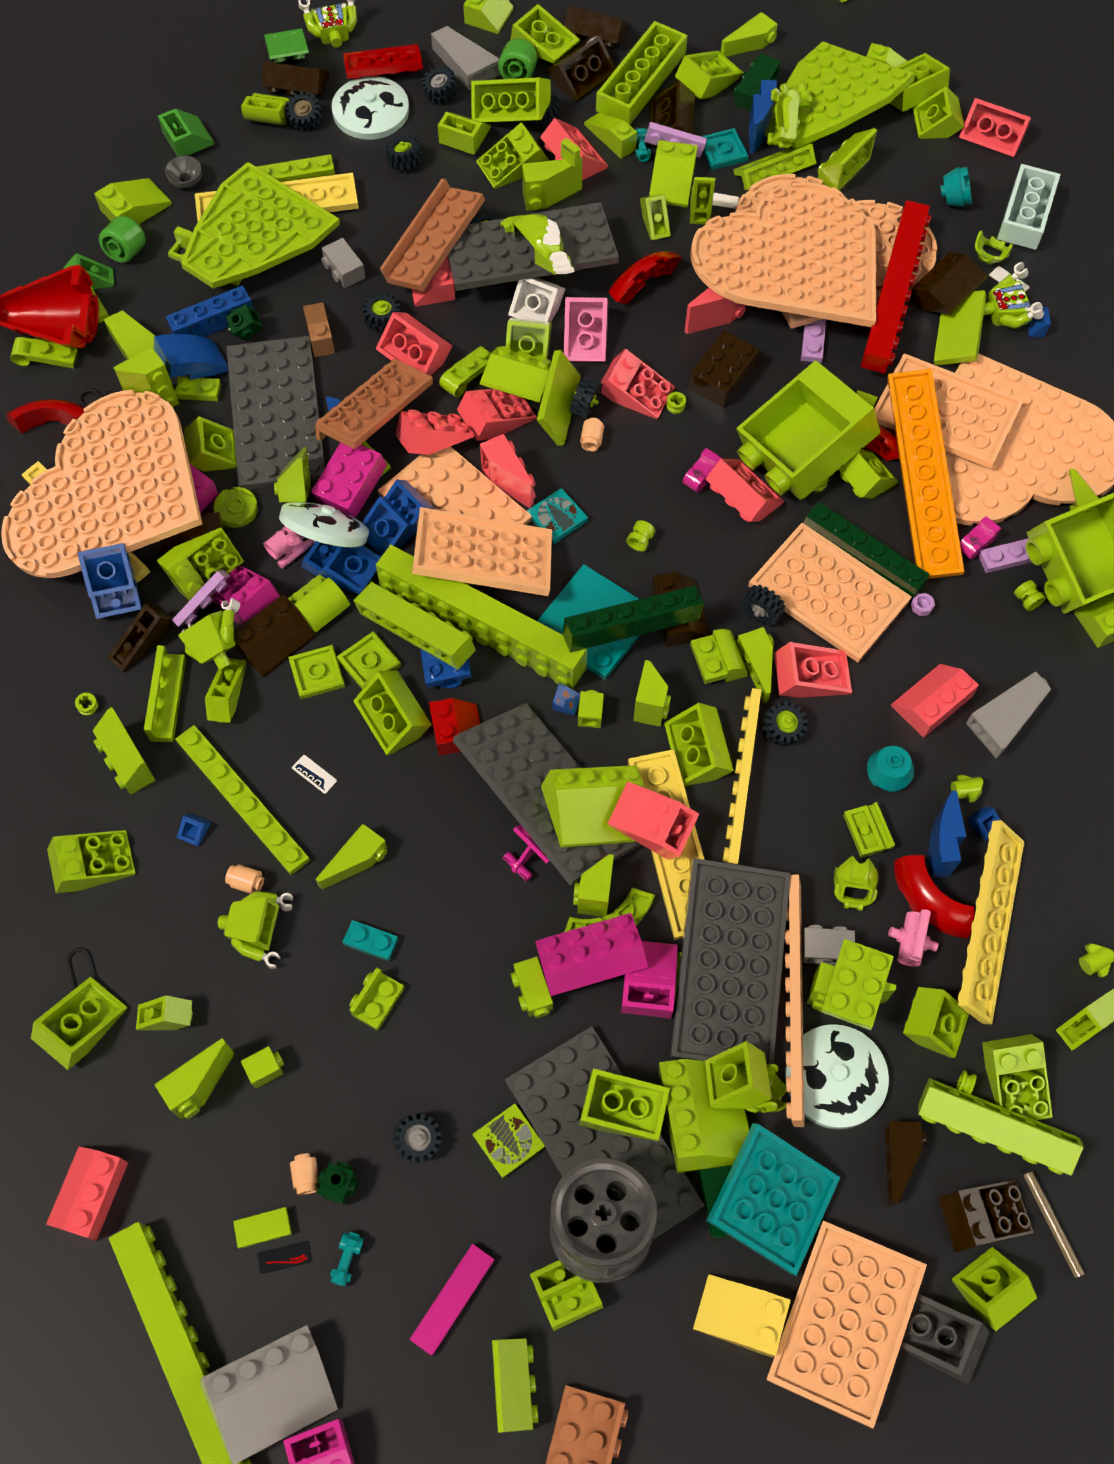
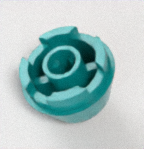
[941,166,973,207]
[867,746,914,792]

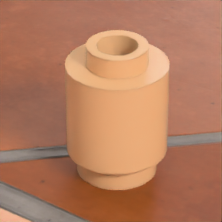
[580,418,604,452]
[225,864,264,894]
[290,1153,319,1195]

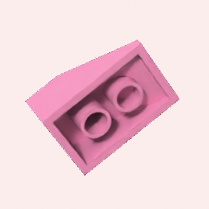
[564,297,608,362]

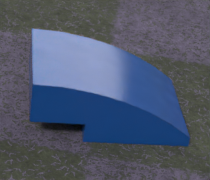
[749,80,777,154]
[154,334,229,380]
[362,479,435,556]
[301,541,381,594]
[77,543,143,619]
[929,791,966,878]

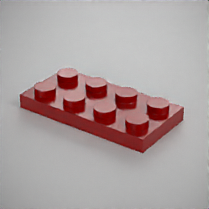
[343,44,423,80]

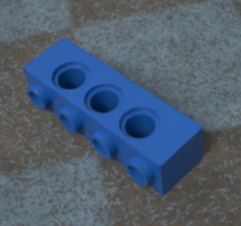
[165,285,253,337]

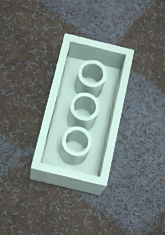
[997,164,1060,250]

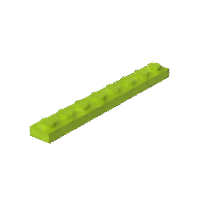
[175,725,310,875]

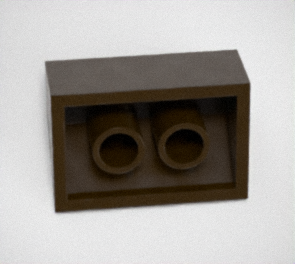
[564,6,630,48]
[547,35,616,101]
[262,61,330,98]
[649,80,695,146]
[912,252,987,315]
[651,572,710,647]
[234,594,316,677]

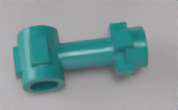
[635,128,651,162]
[330,1232,364,1287]

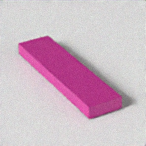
[409,1244,495,1356]

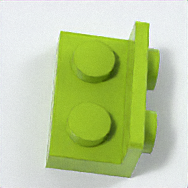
[349,968,405,1031]

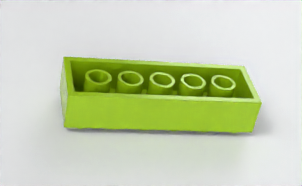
[596,21,688,125]

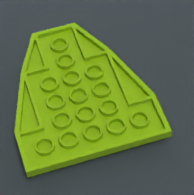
[766,41,914,148]
[181,162,340,289]

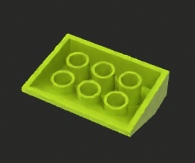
[541,765,644,848]
[659,1059,749,1173]

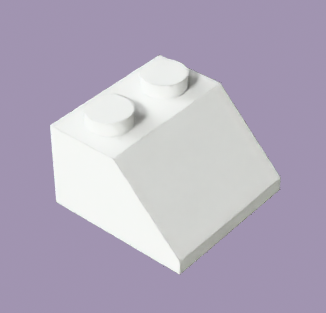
[508,277,565,322]

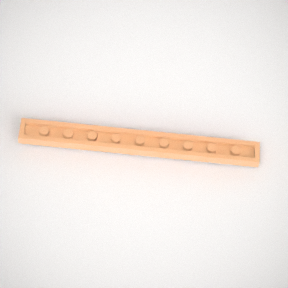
[785,875,804,1127]

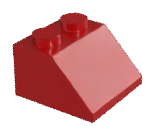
[429,698,480,756]

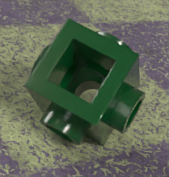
[226,304,264,340]
[317,1161,358,1206]

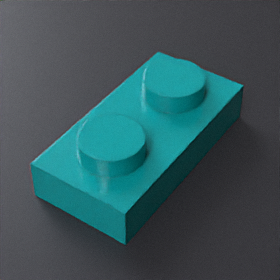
[342,920,399,962]

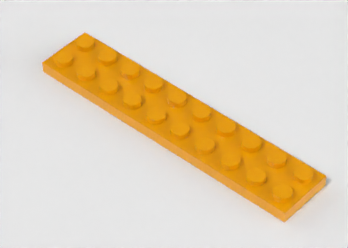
[887,368,964,579]

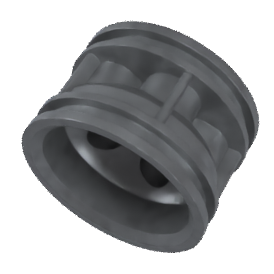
[550,1158,657,1283]

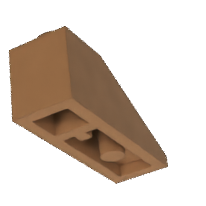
[303,302,335,357]

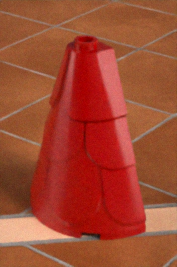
[0,265,99,348]

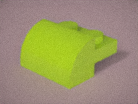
[241,93,289,126]
[288,574,350,632]
[690,629,748,684]
[530,1261,603,1331]

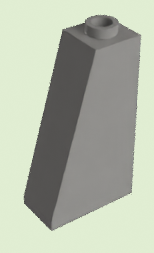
[431,26,500,91]
[966,672,1051,759]

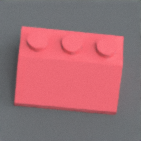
[959,98,1031,157]
[541,118,608,180]
[411,257,455,307]
[376,312,452,376]
[706,459,784,522]
[891,664,979,738]
[46,1147,128,1241]

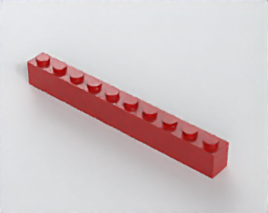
[861,200,931,373]

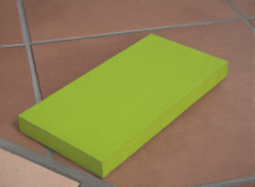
[934,290,986,366]
[537,350,581,446]

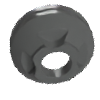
[165,156,202,188]

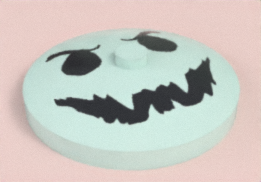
[332,76,409,140]
[279,502,369,547]
[785,1024,889,1129]

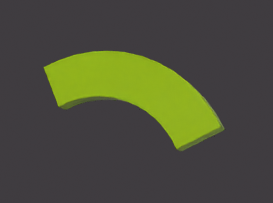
[564,888,655,932]

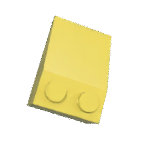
[693,1275,790,1358]

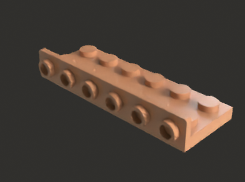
[380,178,485,291]
[315,359,433,449]
[546,1386,629,1464]

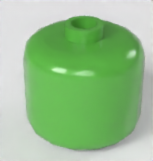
[498,39,538,79]
[99,216,146,263]

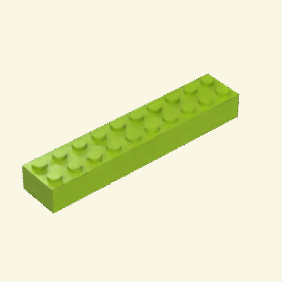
[376,544,587,690]

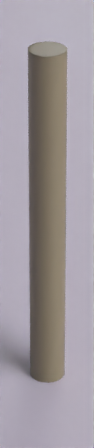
[1023,1171,1085,1278]

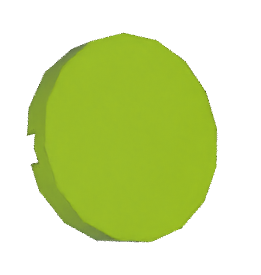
[213,487,258,528]

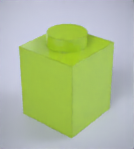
[578,690,604,728]
[241,1046,285,1089]

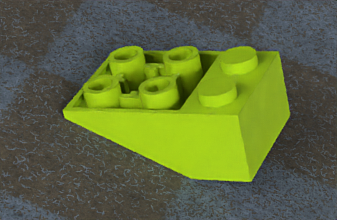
[476,122,550,189]
[157,528,244,601]
[47,830,136,894]
[982,1034,1053,1120]

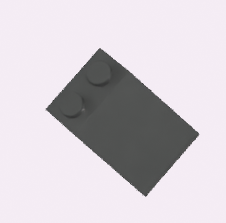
[900,1294,990,1385]

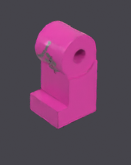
[682,448,722,493]
[960,516,1001,560]

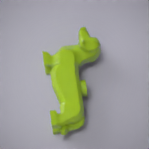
[767,81,812,148]

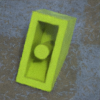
[640,194,671,240]
[136,996,193,1031]

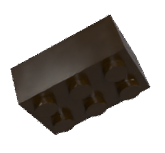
[688,331,760,408]

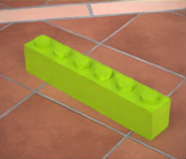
[353,582,476,670]
[918,1078,1084,1176]

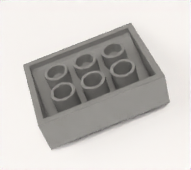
[200,1325,338,1464]

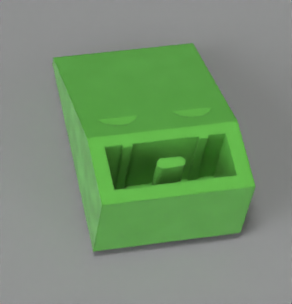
[264,28,309,63]

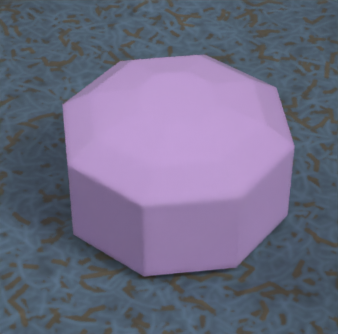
[911,593,935,616]

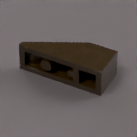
[107,604,174,672]
[884,1121,926,1206]

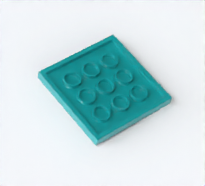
[537,564,640,680]
[706,1123,840,1276]

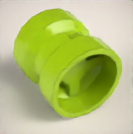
[626,520,655,552]
[1014,580,1046,612]

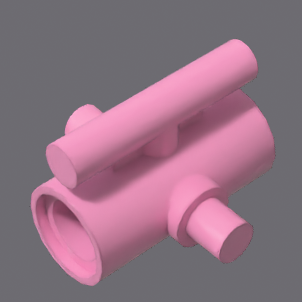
[263,526,316,569]
[888,909,938,967]

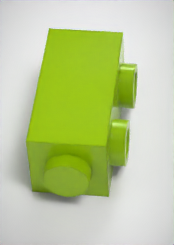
[510,957,553,1018]

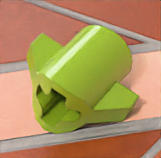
[951,775,983,803]
[1079,943,1114,978]

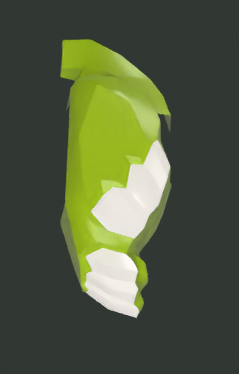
[500,214,574,274]

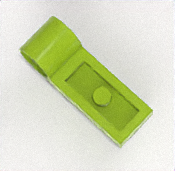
[10,337,78,369]
[439,346,491,398]

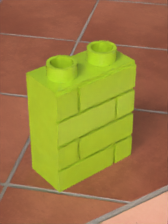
[736,360,880,500]
[1026,493,1114,614]

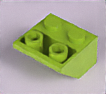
[438,112,491,155]

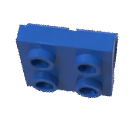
[420,649,472,689]

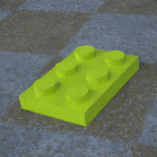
[821,939,894,1030]

